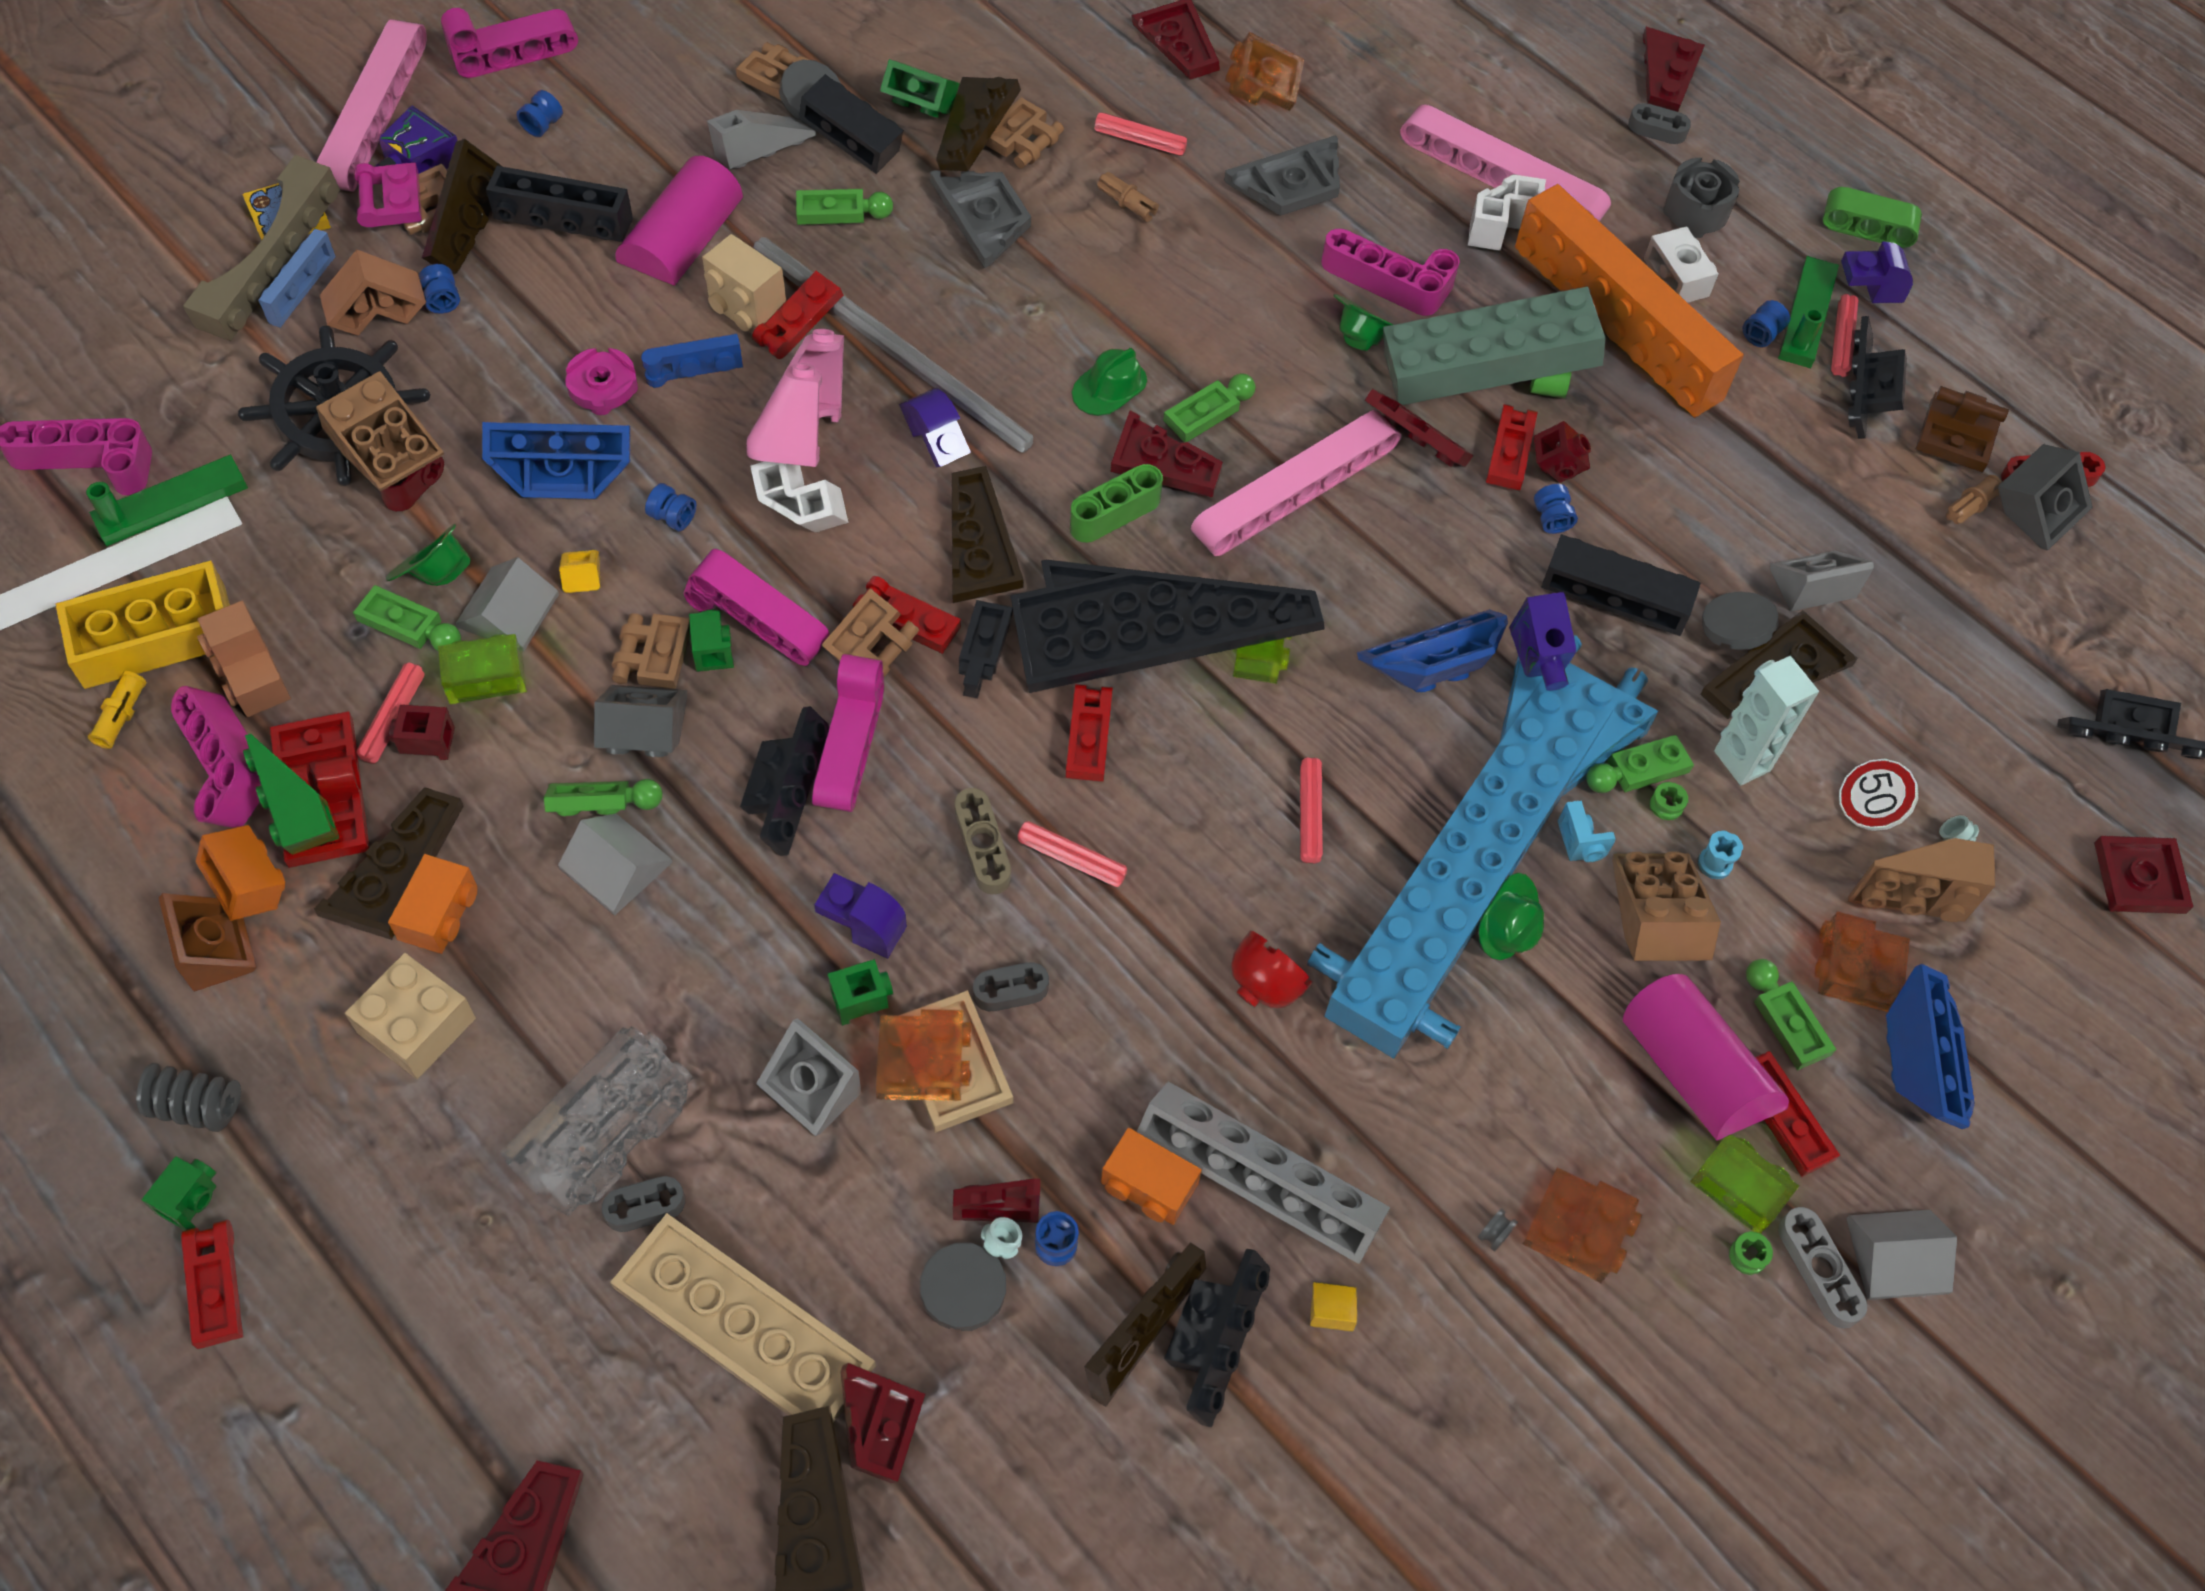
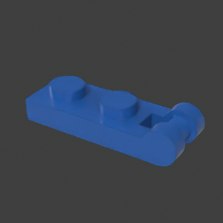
[641,334,743,388]

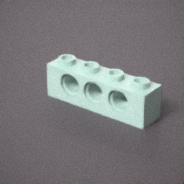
[1714,655,1819,786]

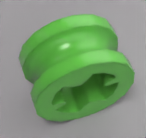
[1650,782,1688,820]
[1729,1231,1773,1275]

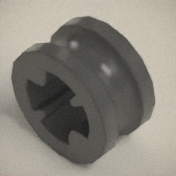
[1478,1208,1518,1252]

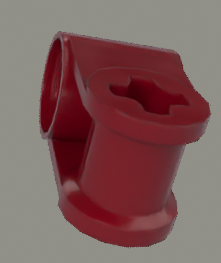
[380,457,445,512]

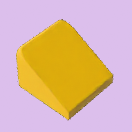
[559,550,600,593]
[1310,1282,1357,1332]

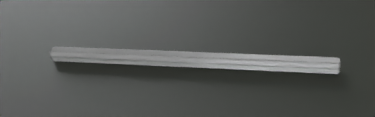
[754,237,1034,453]

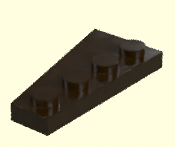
[936,77,1021,172]
[422,139,502,274]
[951,466,1024,603]
[1700,610,1858,719]
[314,787,464,940]
[1084,1242,1207,1407]
[775,1406,866,1591]

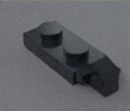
[959,600,1013,699]

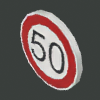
[1839,759,1919,831]

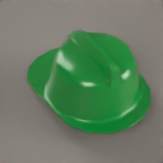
[1333,294,1393,351]
[1072,348,1147,416]
[386,524,471,586]
[1479,873,1544,960]

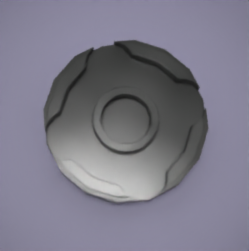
[779,59,841,119]
[1702,591,1779,650]
[920,1243,1006,1331]

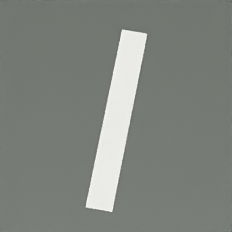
[0,496,242,630]

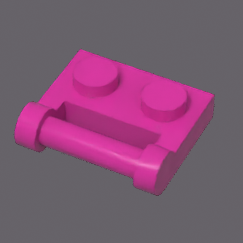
[354,162,422,227]

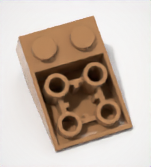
[316,371,444,492]
[1848,838,1995,922]
[1612,851,1721,961]

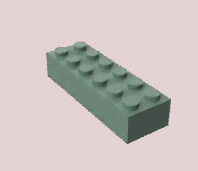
[1383,286,1605,405]

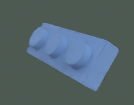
[259,229,336,328]

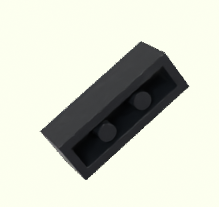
[798,74,904,174]

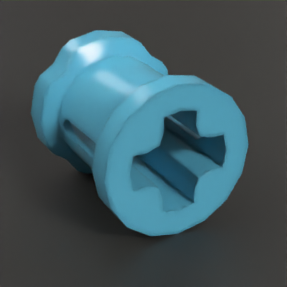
[1698,831,1743,879]

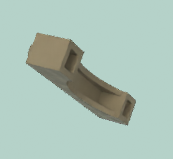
[183,155,340,341]

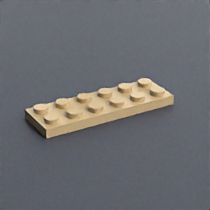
[610,1213,876,1423]

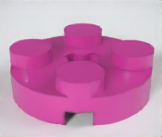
[565,348,638,415]

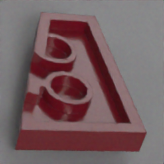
[1643,26,1705,112]
[1110,410,1223,497]
[445,1460,584,1591]

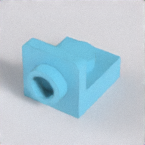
[1557,801,1616,862]

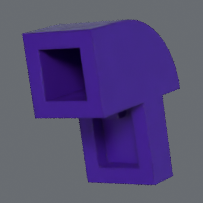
[1841,241,1913,303]
[899,388,971,468]
[814,873,907,959]

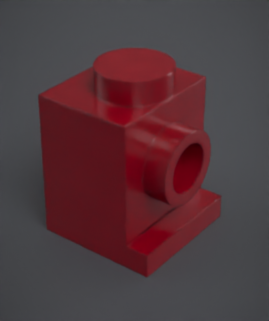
[389,705,455,760]

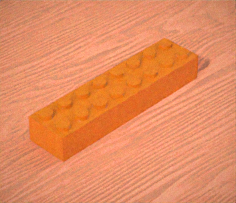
[1515,184,1744,418]

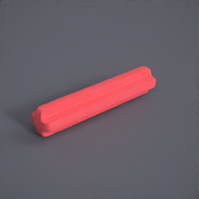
[1095,112,1187,156]
[1831,294,1859,377]
[356,662,425,764]
[1300,757,1323,864]
[1018,821,1127,887]

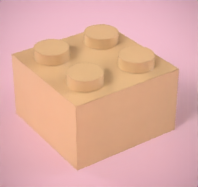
[702,234,786,333]
[344,953,476,1079]

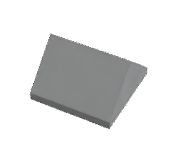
[1770,551,1874,611]
[456,557,559,652]
[558,813,672,916]
[756,1018,862,1136]
[1846,1210,1957,1300]

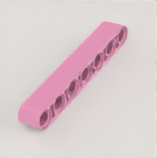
[316,19,427,192]
[1400,105,1611,221]
[1191,410,1401,556]

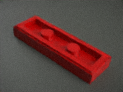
[1755,1051,1840,1177]

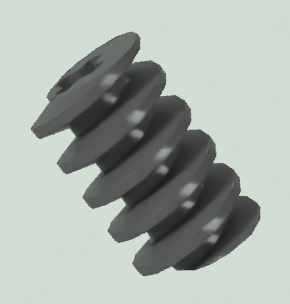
[136,1063,242,1132]

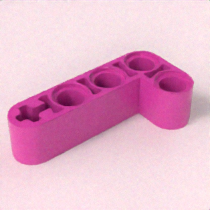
[441,8,578,78]
[1321,229,1460,316]
[0,418,152,496]
[683,549,830,666]
[812,654,884,812]
[171,686,261,828]

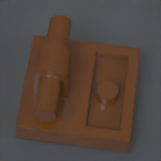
[1915,386,2009,473]

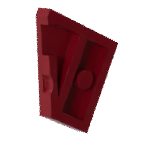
[953,1178,1040,1223]
[840,1363,926,1484]

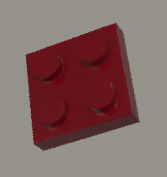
[2094,836,2194,914]

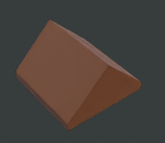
[158,893,257,992]

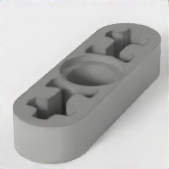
[1778,1207,1867,1328]

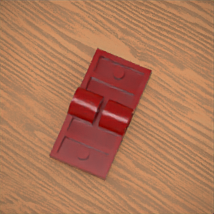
[270,711,370,868]

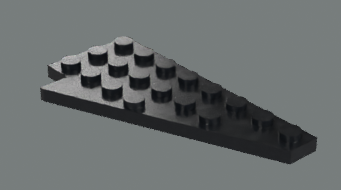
[1010,559,1325,693]

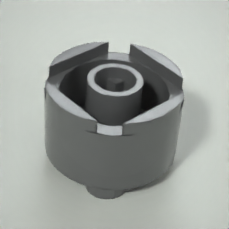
[1663,158,1740,238]

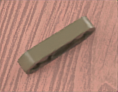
[954,788,1011,894]

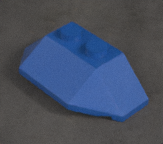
[482,422,630,499]
[1357,609,1508,692]
[1886,964,1975,1129]

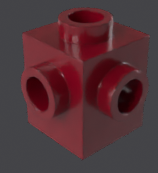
[1534,421,1591,483]

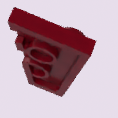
[1131,0,1220,80]
[1364,388,1474,467]

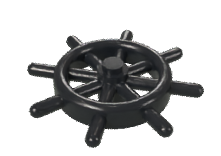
[238,325,431,486]

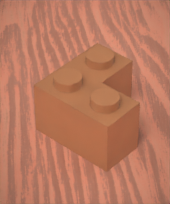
[320,249,426,336]
[197,600,291,717]

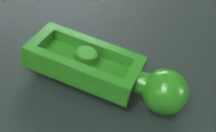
[796,189,893,225]
[1163,373,1256,443]
[353,585,461,653]
[1586,735,1694,793]
[544,779,663,816]
[1746,959,1837,1071]

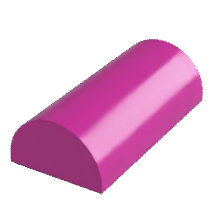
[615,156,743,286]
[1623,974,1789,1141]

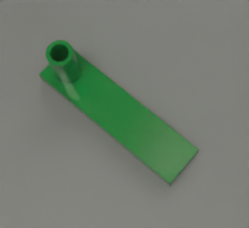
[1778,256,1839,369]
[86,454,248,546]

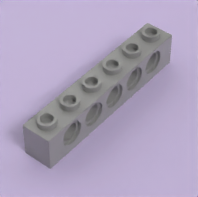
[1137,1081,1390,1264]

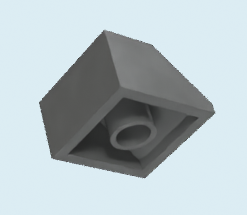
[1998,444,2093,550]
[594,685,688,757]

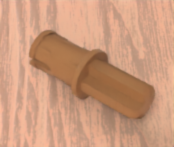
[1097,172,1159,222]
[1946,475,2002,524]

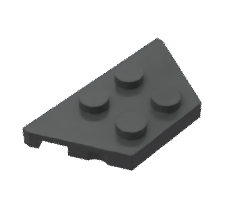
[1224,135,1340,216]
[930,170,1031,268]

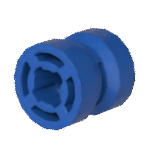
[516,90,563,137]
[419,264,460,314]
[1742,300,1790,347]
[645,483,697,531]
[1534,484,1578,534]
[1035,1211,1079,1267]

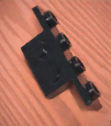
[1848,316,1907,439]
[2057,689,2205,760]
[740,706,830,856]
[1164,1249,1270,1427]

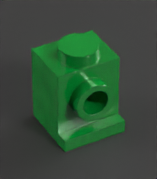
[689,610,734,672]
[828,959,893,1026]
[141,1156,217,1230]

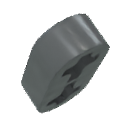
[1628,103,1691,144]
[973,962,1049,1012]
[602,1176,685,1232]

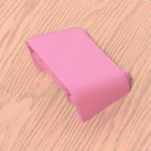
[747,329,844,467]

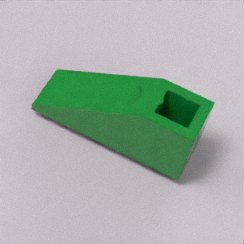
[243,734,340,855]

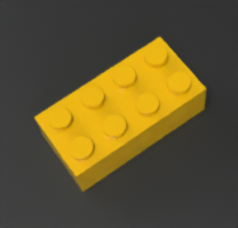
[55,560,230,689]

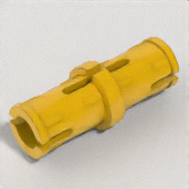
[88,671,147,749]

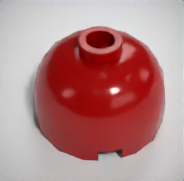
[1231,930,1313,1008]

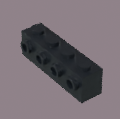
[486,166,633,242]
[1541,534,1701,636]

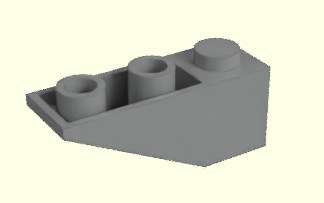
[707,110,816,169]

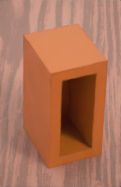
[195,825,285,921]
[388,854,478,954]
[1101,1127,1202,1225]

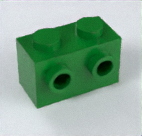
[880,59,960,118]

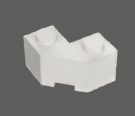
[1468,174,1546,250]
[750,461,849,533]

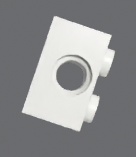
[1644,226,1719,303]

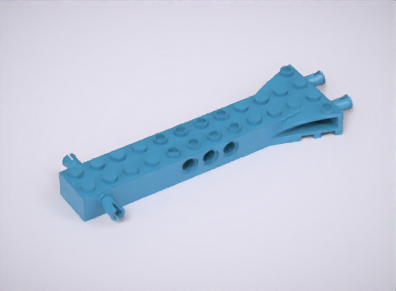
[1307,635,1658,1059]

